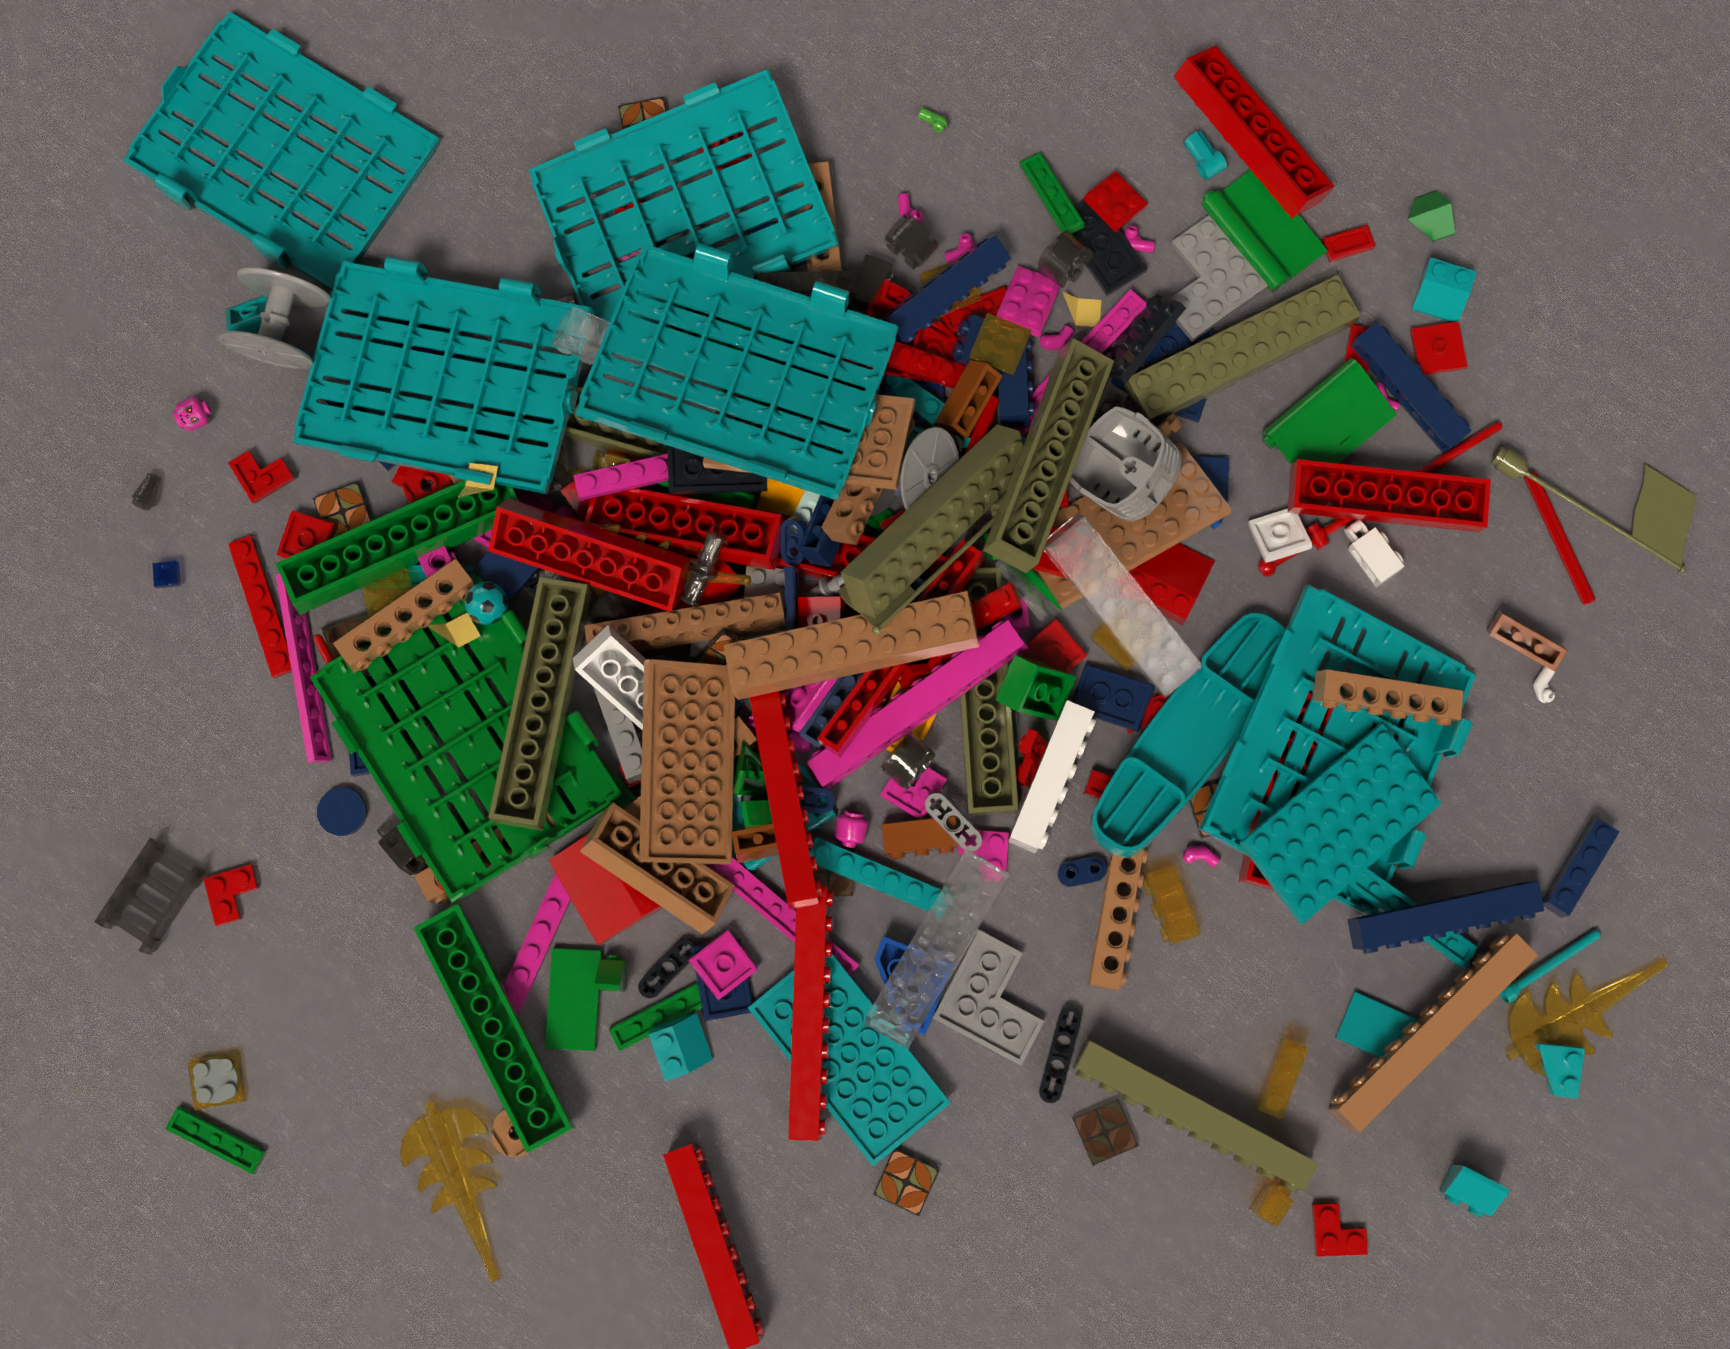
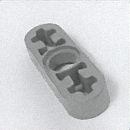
[925,793,982,853]

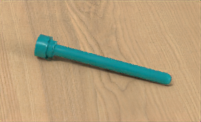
[1499,929,1601,1004]

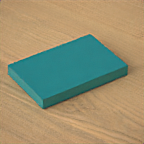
[1335,992,1419,1058]

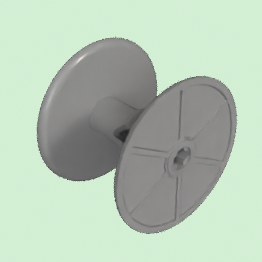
[218,267,331,369]
[870,427,959,516]

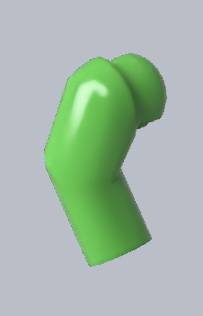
[918,107,948,133]

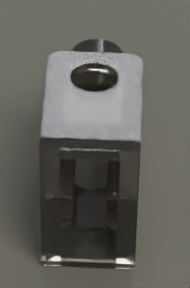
[377,822,428,879]

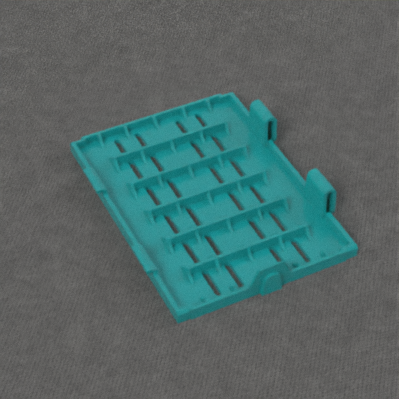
[123,11,441,291]
[528,69,840,346]
[576,243,899,501]
[293,256,594,494]
[1198,584,1476,915]

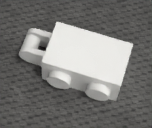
[1344,520,1405,588]

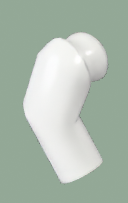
[1533,666,1555,703]

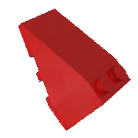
[859,279,958,382]

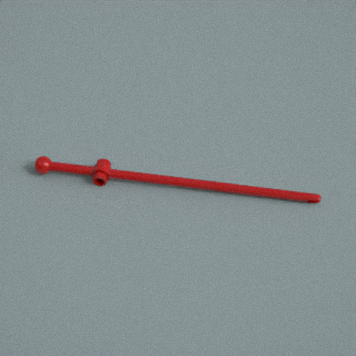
[1257,422,1502,577]

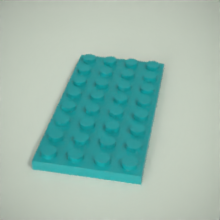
[1239,724,1442,924]
[748,953,951,1166]

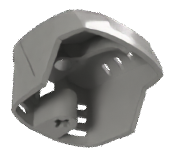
[1069,407,1182,522]

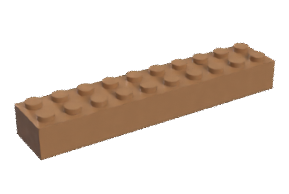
[724,591,980,700]
[1328,933,1538,1132]

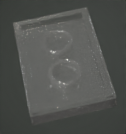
[995,560,1059,620]

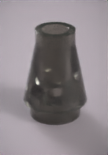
[132,473,161,511]

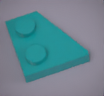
[1535,1042,1585,1098]

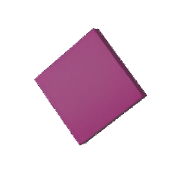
[688,930,758,1000]

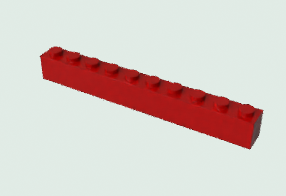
[817,539,983,758]
[750,691,822,909]
[788,886,834,1141]

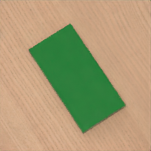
[545,948,602,1051]

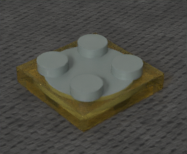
[188,1052,246,1110]

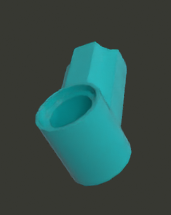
[1183,131,1227,181]

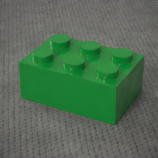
[996,655,1077,722]

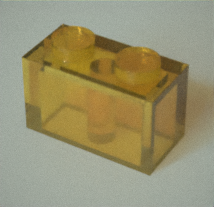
[1249,1183,1294,1227]

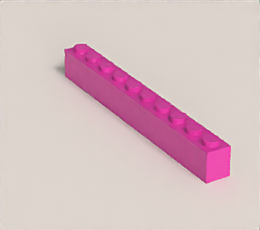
[807,620,1028,789]

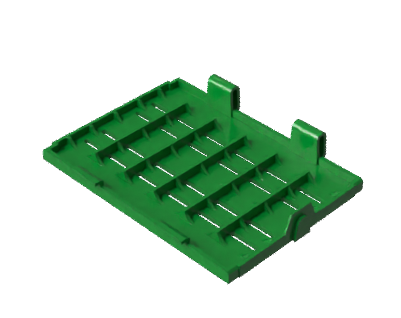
[310,575,623,904]

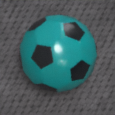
[464,581,509,625]

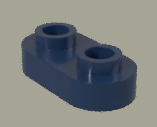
[780,516,807,565]
[800,786,835,814]
[1057,857,1107,887]

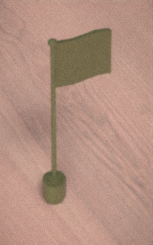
[1490,446,1695,573]
[838,495,1004,635]

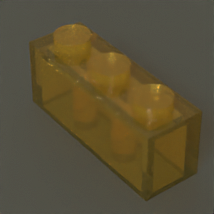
[1142,864,1201,946]
[1254,1038,1309,1119]

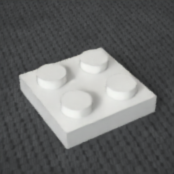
[1248,509,1312,563]

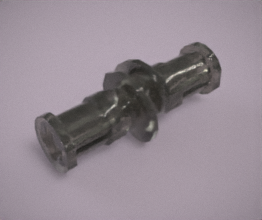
[680,530,727,606]

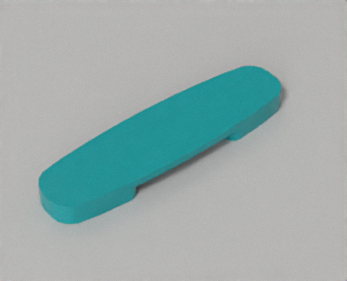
[1090,613,1286,857]

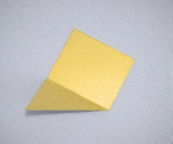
[1063,292,1101,327]
[458,463,498,497]
[427,613,480,647]

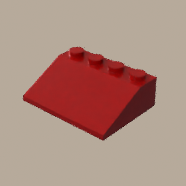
[1103,543,1215,626]
[548,833,663,946]

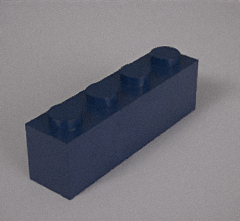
[997,330,1034,427]
[1542,818,1620,918]

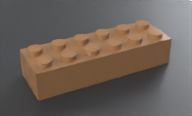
[580,803,735,934]

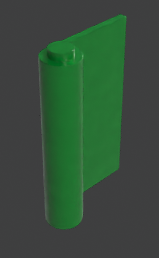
[1202,169,1328,293]
[1262,358,1397,465]

